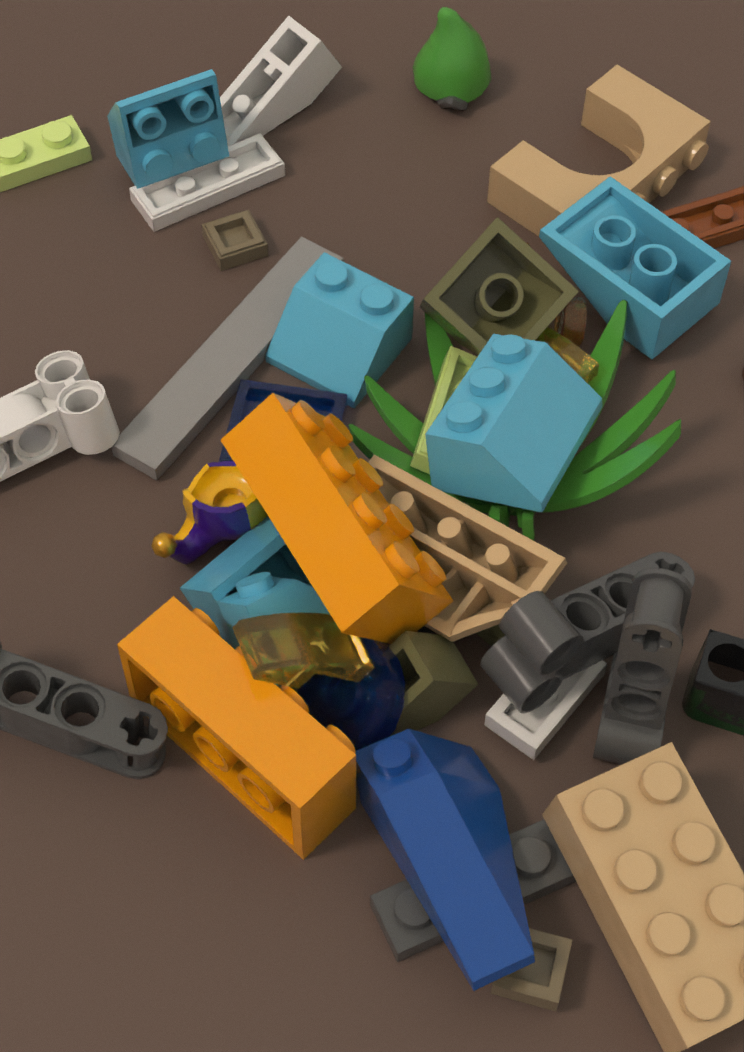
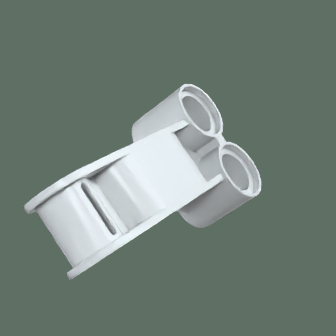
[0,350,120,482]

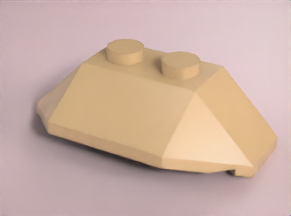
[368,455,567,642]

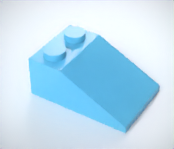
[539,176,731,359]

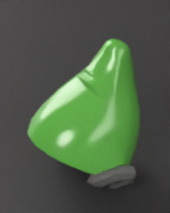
[413,7,492,111]

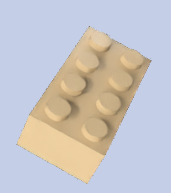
[542,742,744,1052]

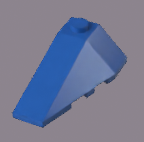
[355,729,535,991]

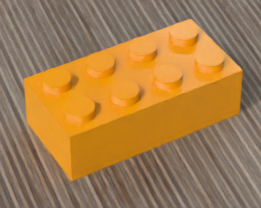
[221,393,453,644]
[117,596,356,860]

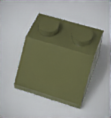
[420,217,579,356]

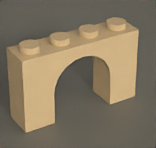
[487,65,711,237]

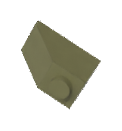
[327,630,478,751]

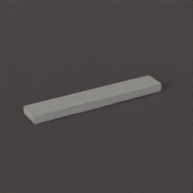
[111,236,344,480]

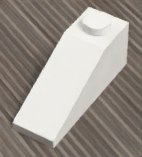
[220,16,342,146]

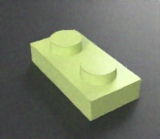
[0,115,92,192]

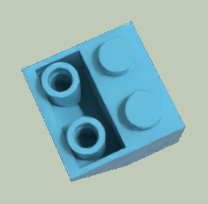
[107,69,229,189]

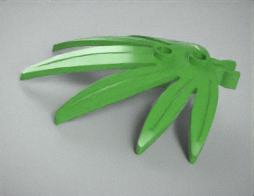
[349,300,681,541]

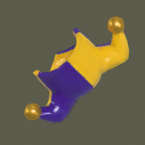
[151,461,268,565]

